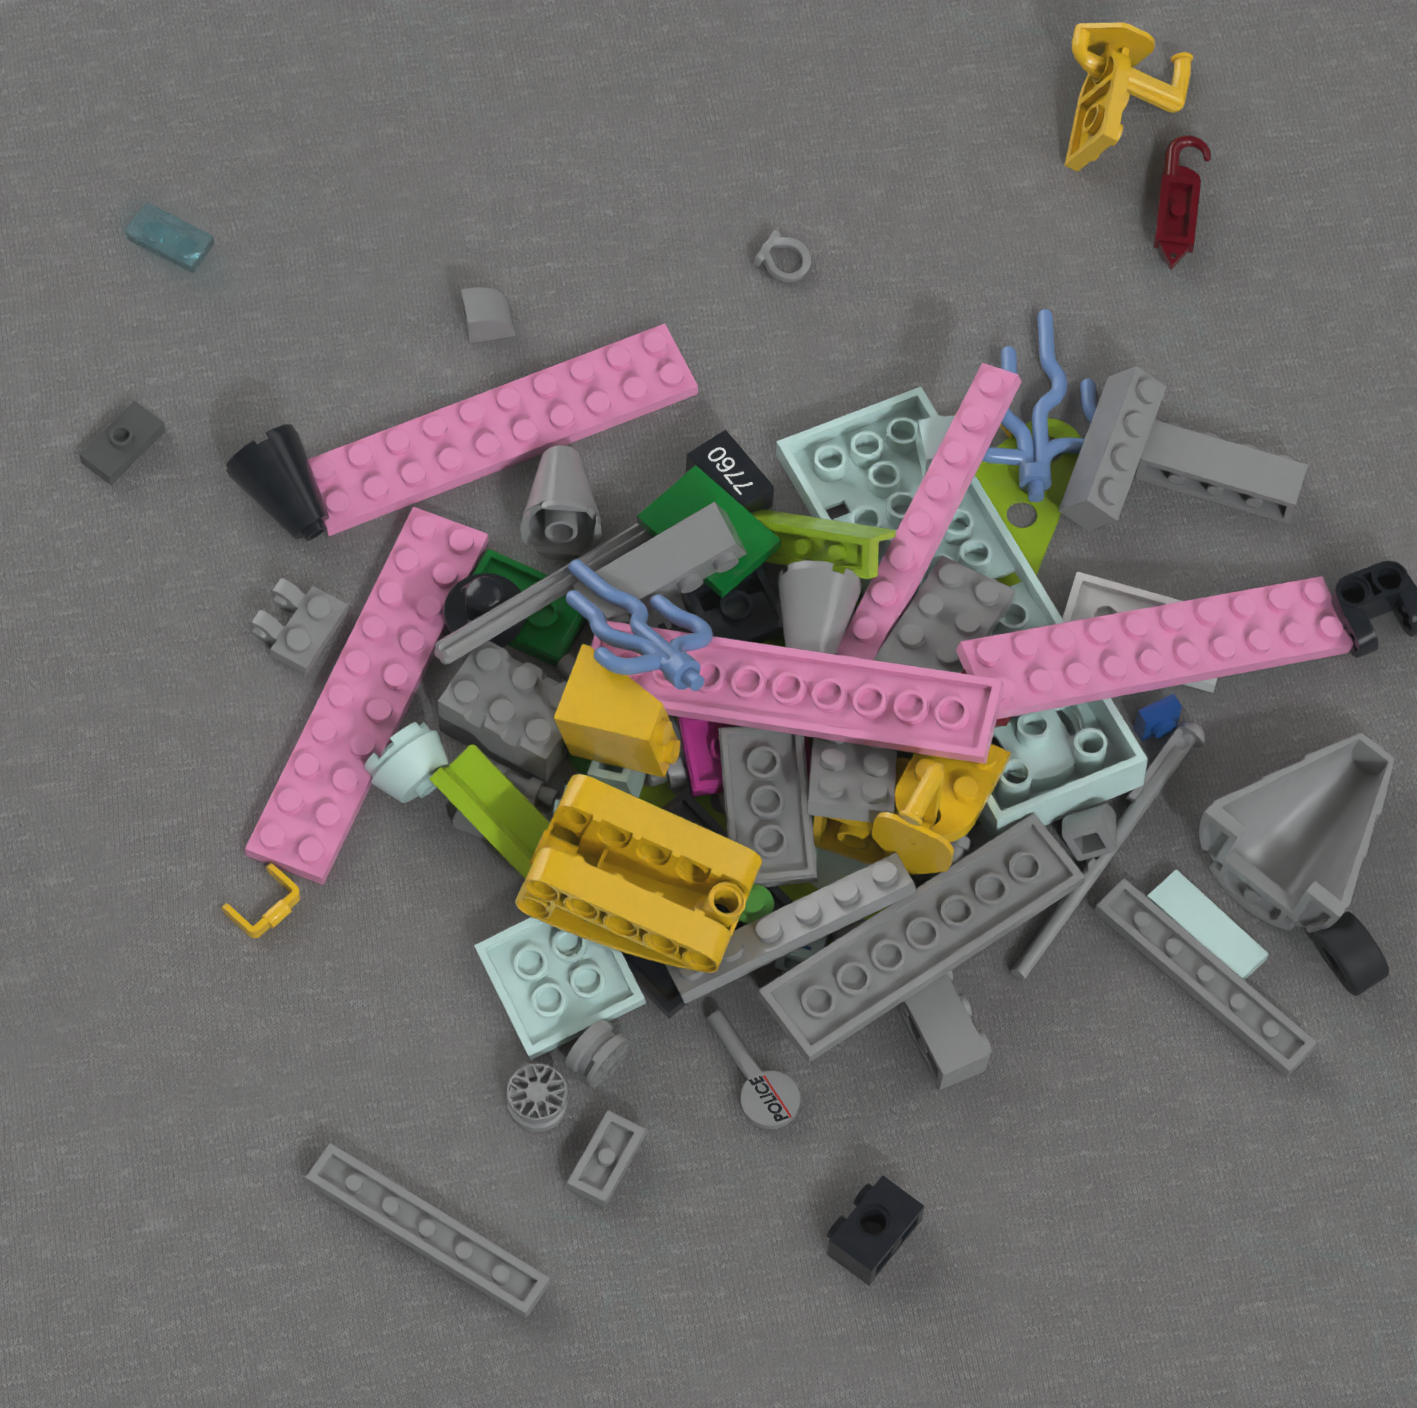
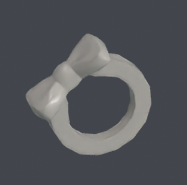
[753,230,811,283]

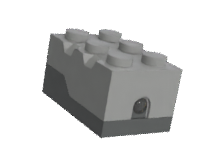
[438,641,569,787]

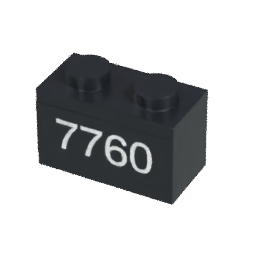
[684,429,774,513]

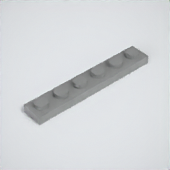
[665,853,917,1004]
[1095,878,1317,1077]
[305,1143,550,1319]

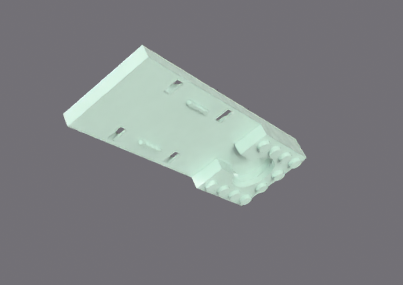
[776,387,1148,840]

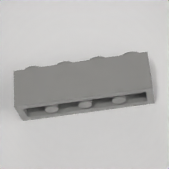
[1058,366,1167,531]
[1135,420,1308,524]
[573,502,748,624]
[896,970,992,1091]

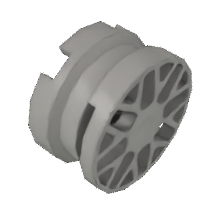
[565,1019,631,1088]
[507,1063,567,1133]

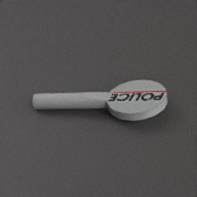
[707,1010,800,1129]

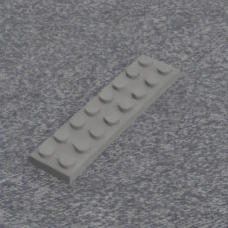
[758,813,1085,1063]

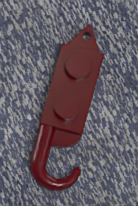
[1153,135,1211,270]

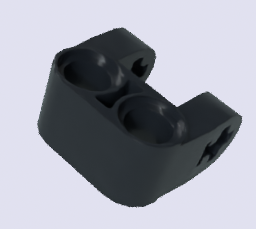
[1332,560,1417,658]

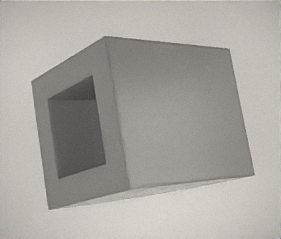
[461,287,516,344]
[1062,804,1117,861]

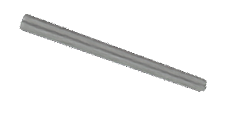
[434,523,654,664]

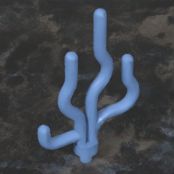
[982,309,1098,502]
[566,559,713,691]

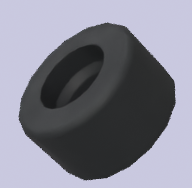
[1314,912,1389,996]

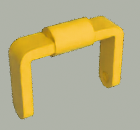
[221,863,300,938]

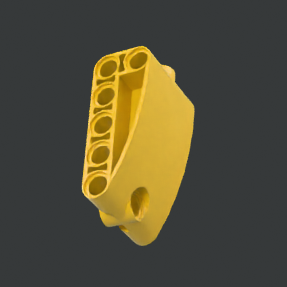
[515,774,762,973]

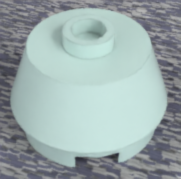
[364,722,449,803]

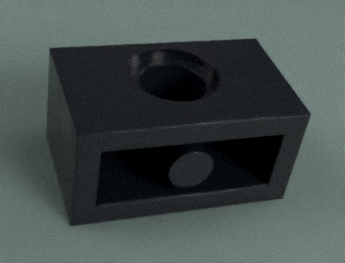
[827,1175,925,1286]

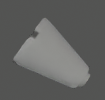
[520,445,602,559]
[778,560,861,655]

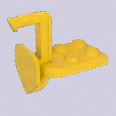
[1064,22,1193,172]
[872,744,1011,875]

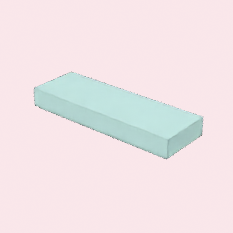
[1147,869,1269,980]

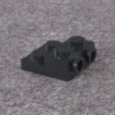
[682,565,784,643]

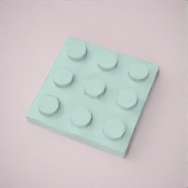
[474,917,646,1060]

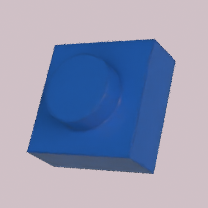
[1133,694,1182,742]

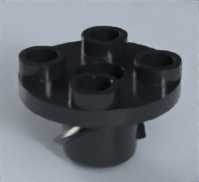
[444,573,527,647]

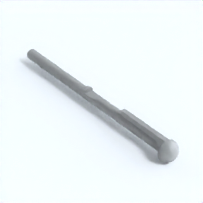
[1011,721,1205,980]

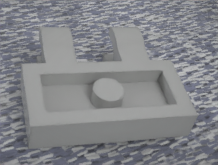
[251,578,348,675]

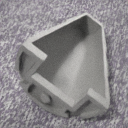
[1199,733,1395,933]

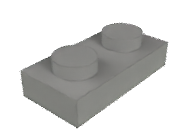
[567,1110,646,1208]

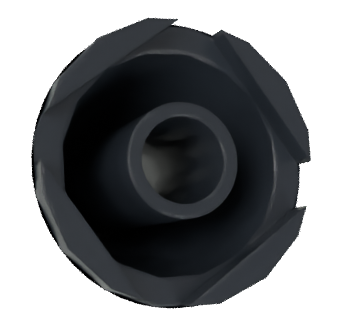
[226,424,329,541]

